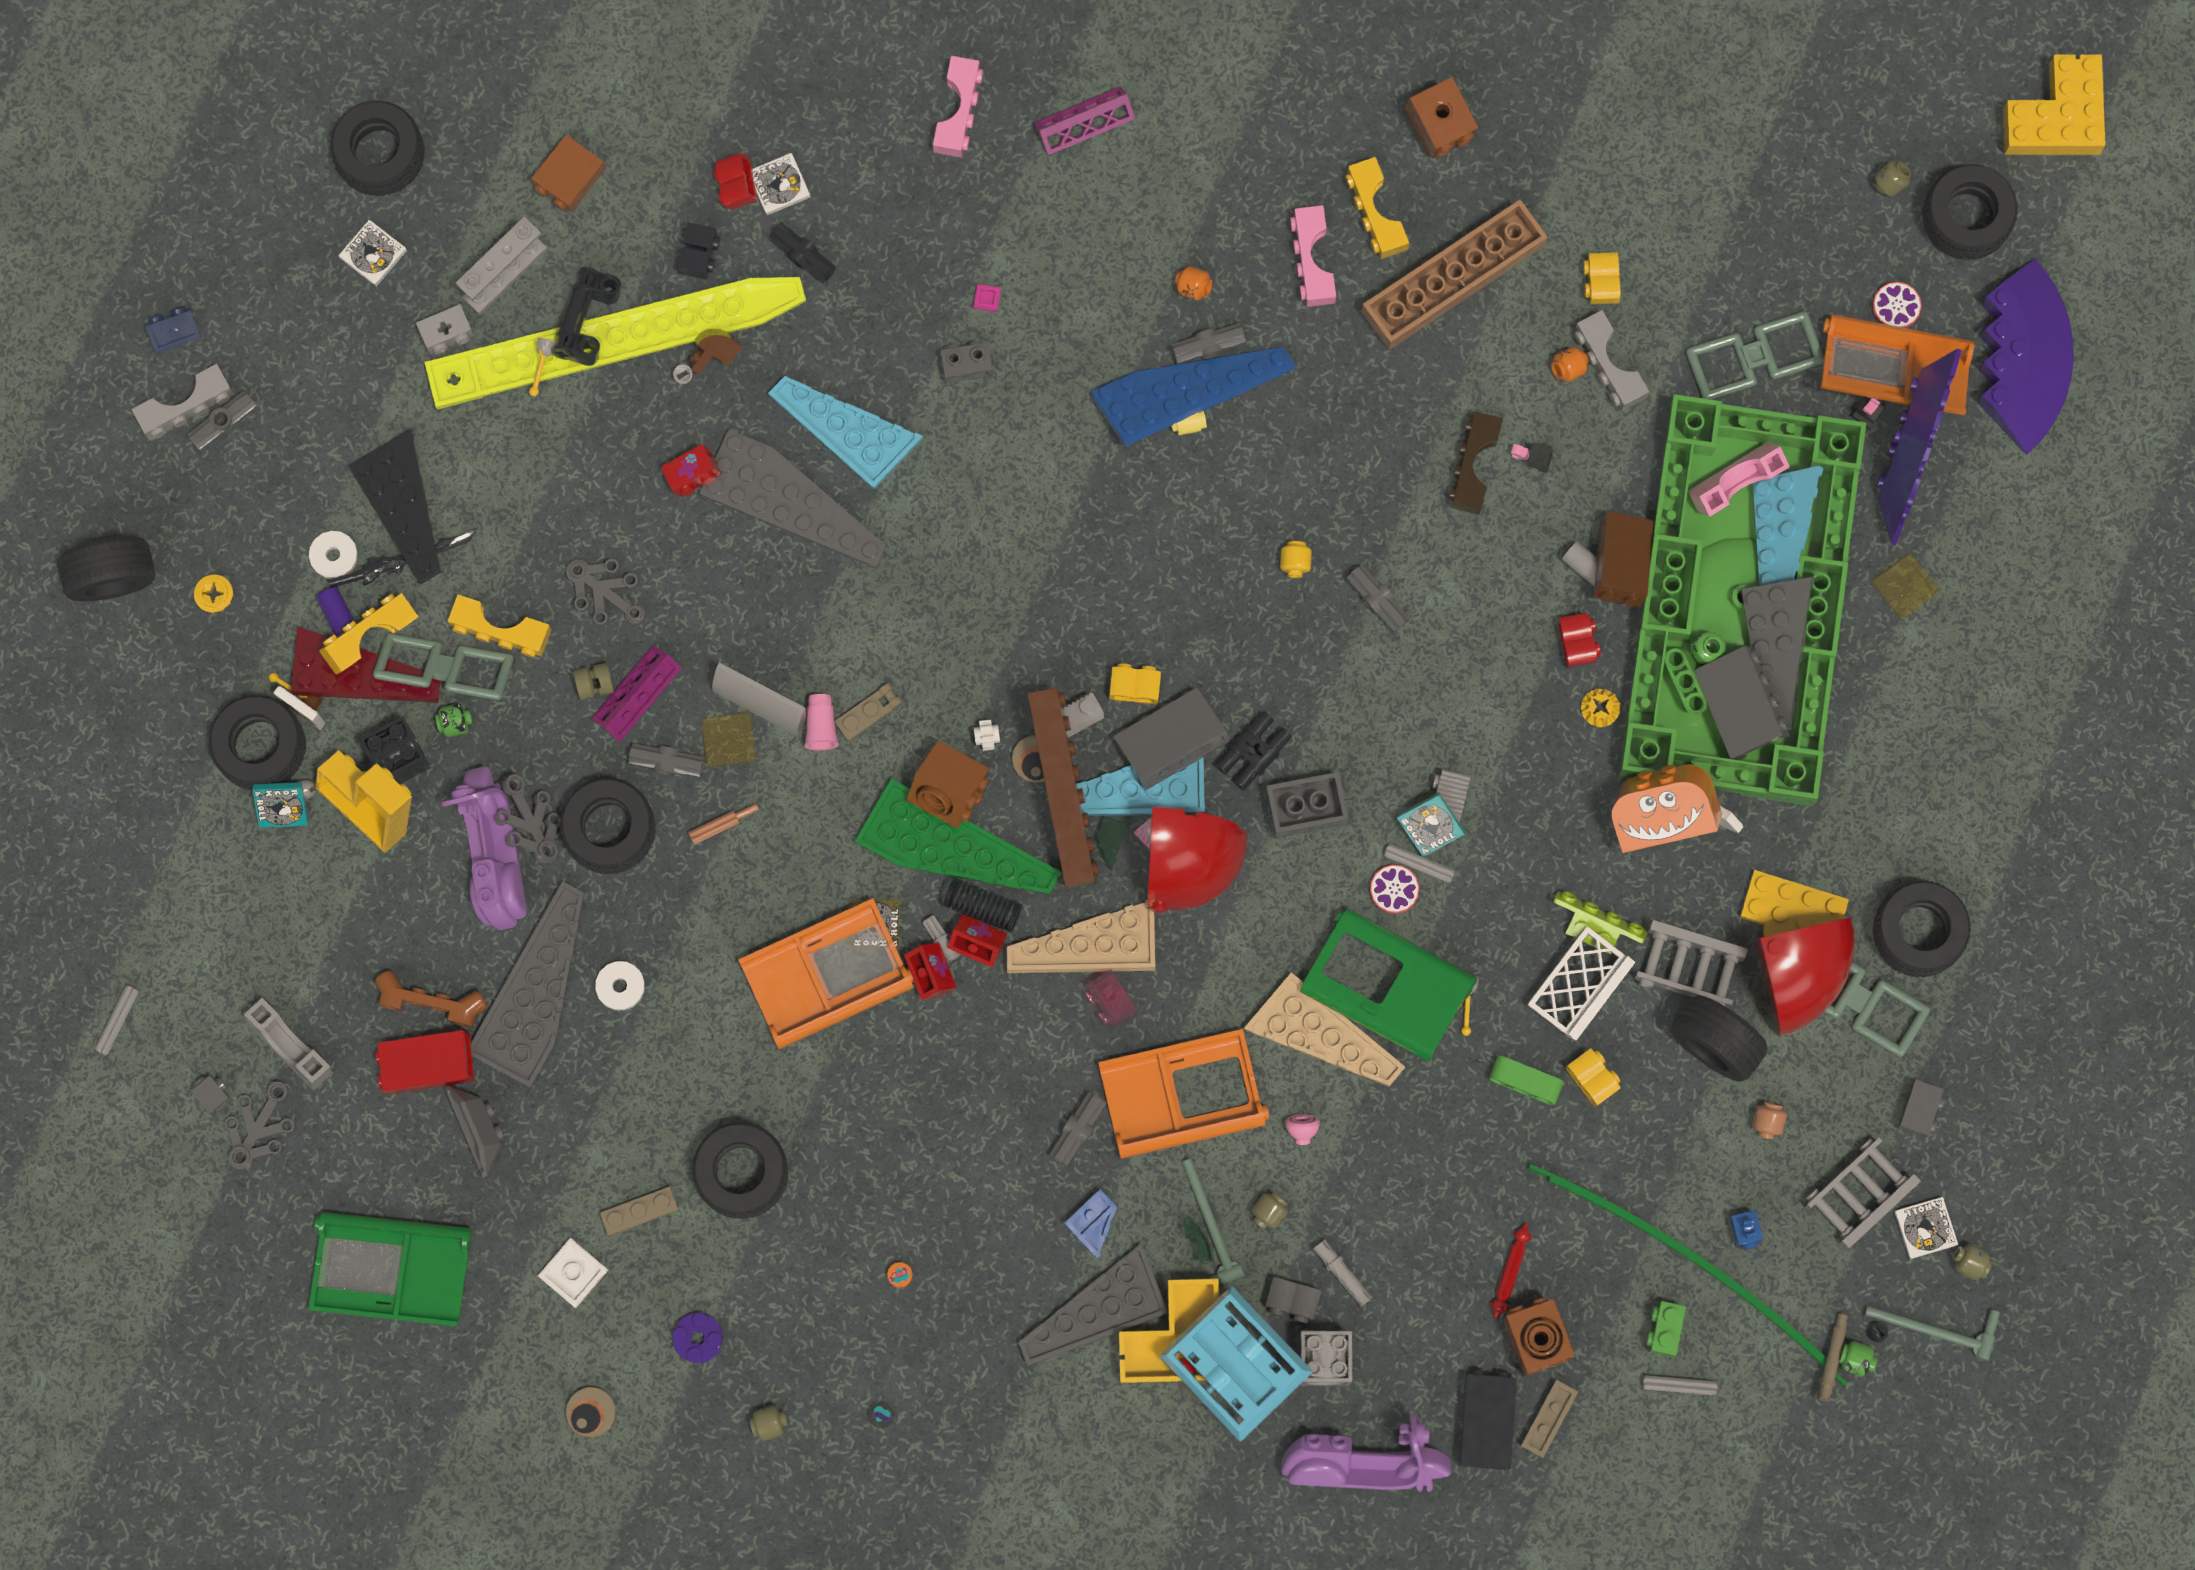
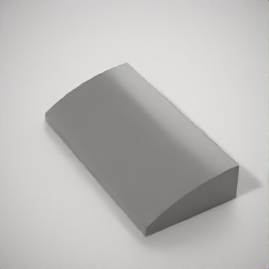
[712,663,807,736]

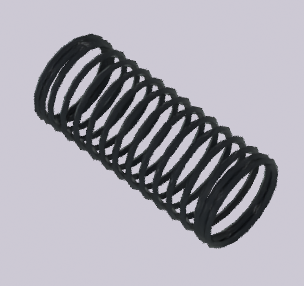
[943,878,1022,933]

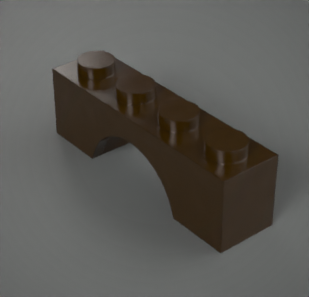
[1449,412,1503,515]

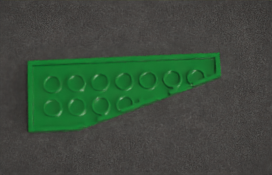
[855,778,1062,895]

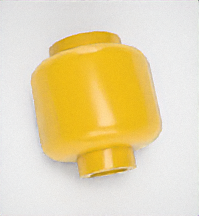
[1280,541,1312,578]

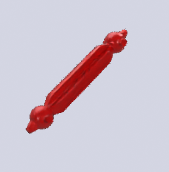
[1490,1223,1532,1319]

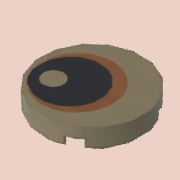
[1012,735,1045,783]
[566,1387,616,1438]

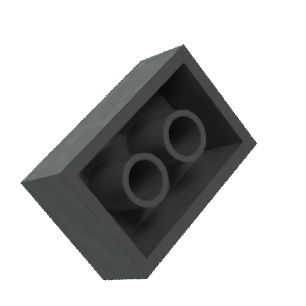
[1266,772,1349,839]

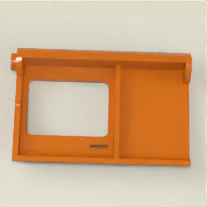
[1098,1029,1269,1159]

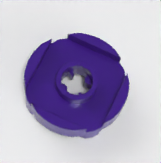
[673,1313,723,1363]

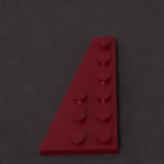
[291,626,441,703]

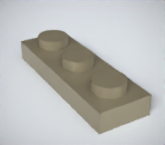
[600,1187,679,1237]
[1520,1380,1578,1459]

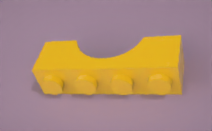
[1345,157,1409,259]
[319,593,418,674]
[448,595,551,658]

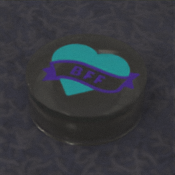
[869,1403,894,1429]

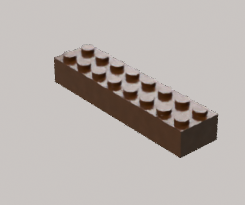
[1028,688,1100,887]

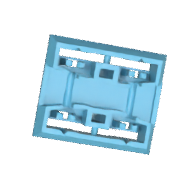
[1159,1286,1313,1442]

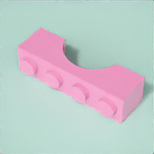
[933,56,983,158]
[1290,205,1336,307]
[1688,442,1790,517]

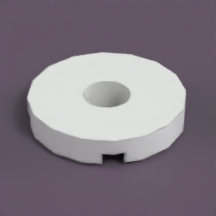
[309,531,358,579]
[595,961,645,1011]

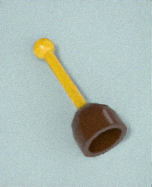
[269,673,323,711]

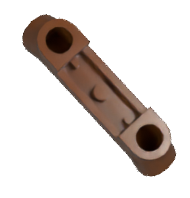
[375,971,487,1028]

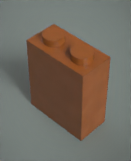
[531,135,606,213]

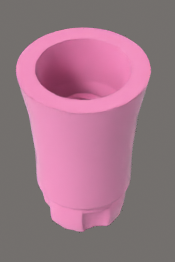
[805,694,839,751]

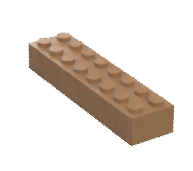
[1362,200,1548,350]

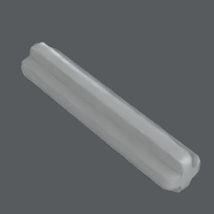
[1384,844,1455,883]
[95,985,138,1055]
[1643,1375,1717,1395]

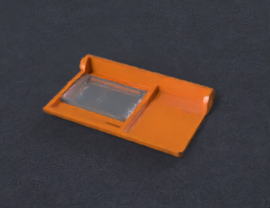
[1820,314,1974,416]
[738,898,914,1049]

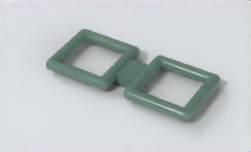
[1686,311,1824,400]
[373,633,514,700]
[1824,962,1930,1057]

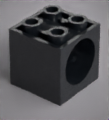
[359,716,431,784]

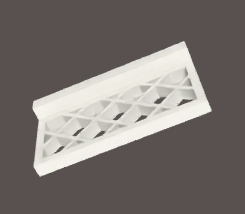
[1527,926,1635,1041]

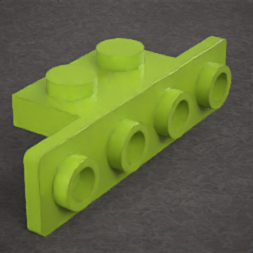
[1553,891,1647,954]

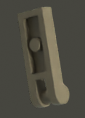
[834,683,904,743]

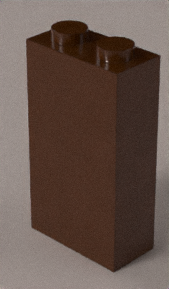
[1593,510,1653,607]

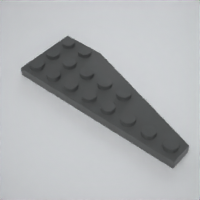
[699,429,886,569]
[471,881,585,1088]

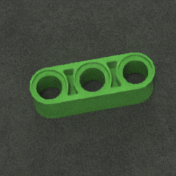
[1665,647,1710,715]
[1488,1055,1564,1106]

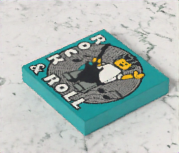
[252,783,308,828]
[1397,792,1465,857]

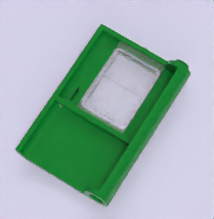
[308,1212,471,1326]

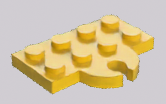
[1740,870,1849,938]

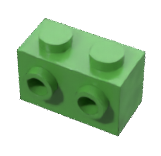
[1646,1301,1686,1358]

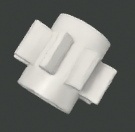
[974,719,1000,751]

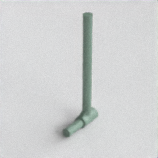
[1182,1158,1245,1285]
[1865,1306,2000,1361]

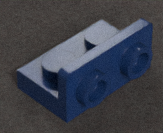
[145,306,201,353]

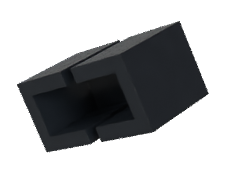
[677,222,721,280]

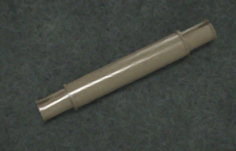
[1819,1314,1848,1402]

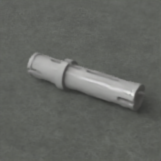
[1313,1240,1373,1307]

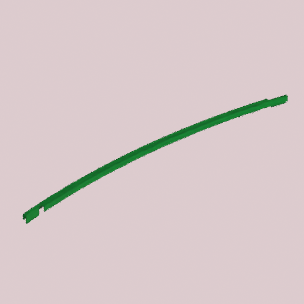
[1528,1164,1847,1387]

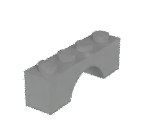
[1574,310,1649,411]
[131,364,234,439]
[244,998,331,1090]

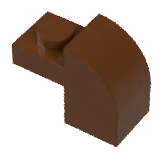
[689,329,742,375]

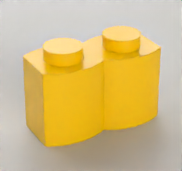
[1583,252,1620,304]
[1109,664,1161,704]
[1565,1048,1621,1107]

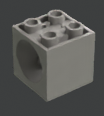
[1300,1331,1352,1386]

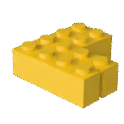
[2003,55,2105,155]
[315,750,412,853]
[1119,1279,1219,1383]

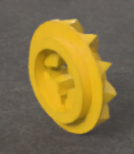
[194,575,234,613]
[1581,689,1620,727]

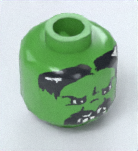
[1690,632,1726,665]
[435,704,473,737]
[1839,1341,1878,1377]

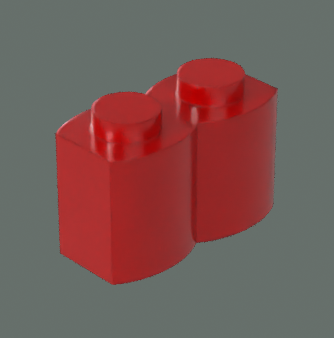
[714,153,757,210]
[1558,613,1601,668]

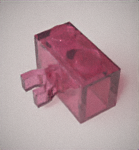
[1085,970,1138,1030]

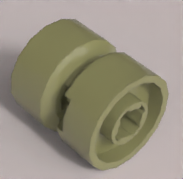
[574,663,614,700]

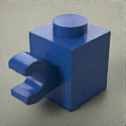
[1729,1210,1763,1250]

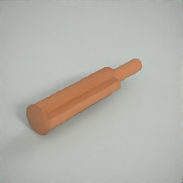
[688,804,759,845]

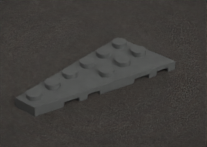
[1742,577,1814,730]
[1019,1243,1168,1367]

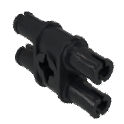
[1215,711,1292,791]

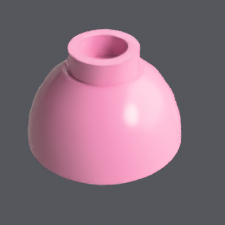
[1285,1114,1320,1145]

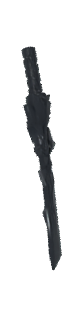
[328,528,477,588]

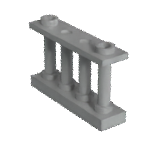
[456,217,548,316]
[1634,920,1748,1008]
[1805,1138,1921,1251]

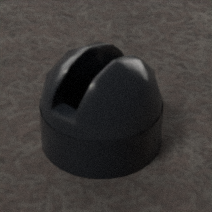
[1867,1322,1888,1343]

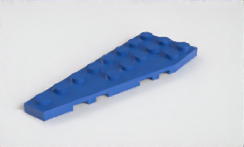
[1091,347,1295,446]

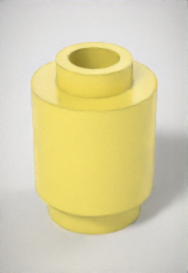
[1171,411,1207,435]

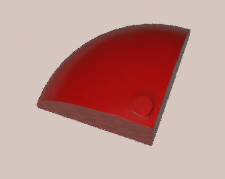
[1147,807,1248,913]
[1755,917,1855,1037]

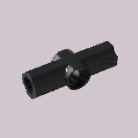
[768,222,836,283]

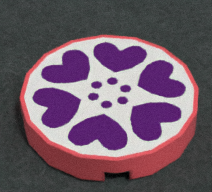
[1873,282,1921,328]
[1370,865,1419,914]

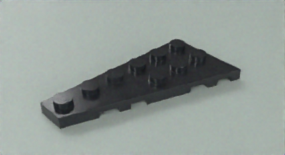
[349,429,441,585]

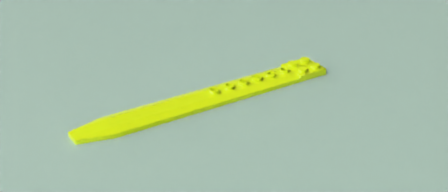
[425,277,806,409]

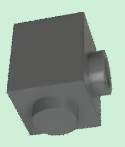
[191,1075,232,1117]

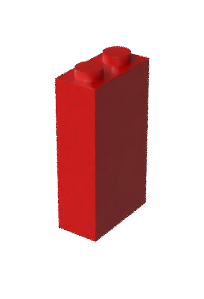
[376,1030,475,1094]

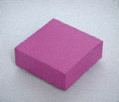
[974,284,1001,312]

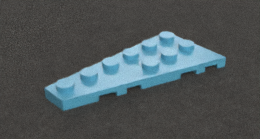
[768,376,923,490]
[1753,466,1823,586]
[1077,757,1205,816]

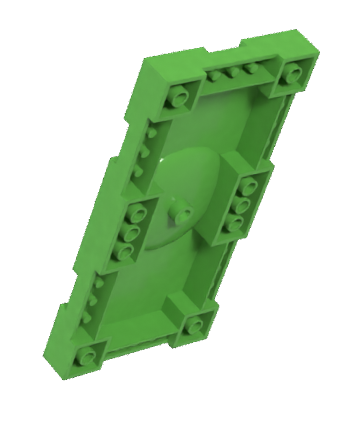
[1619,394,1866,806]

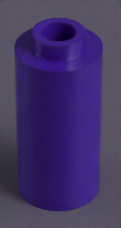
[316,587,356,637]

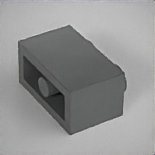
[1897,1079,1946,1139]

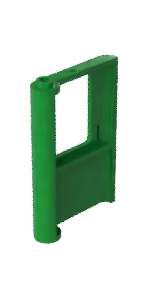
[1300,908,1478,1062]

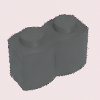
[1265,1277,1322,1324]

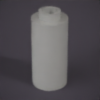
[1562,541,1597,586]

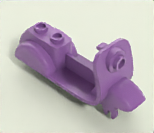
[440,766,527,930]
[1281,1413,1451,1492]

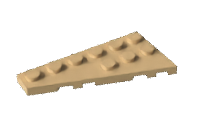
[1007,900,1155,973]
[1244,973,1405,1087]

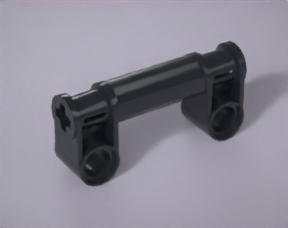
[552,267,621,366]

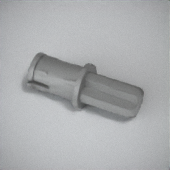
[923,915,961,963]

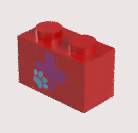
[661,444,722,497]
[947,914,1008,967]
[904,943,957,1000]

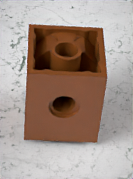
[1404,77,1478,158]
[907,741,989,829]
[1503,1297,1575,1377]

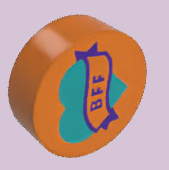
[887,1262,913,1288]

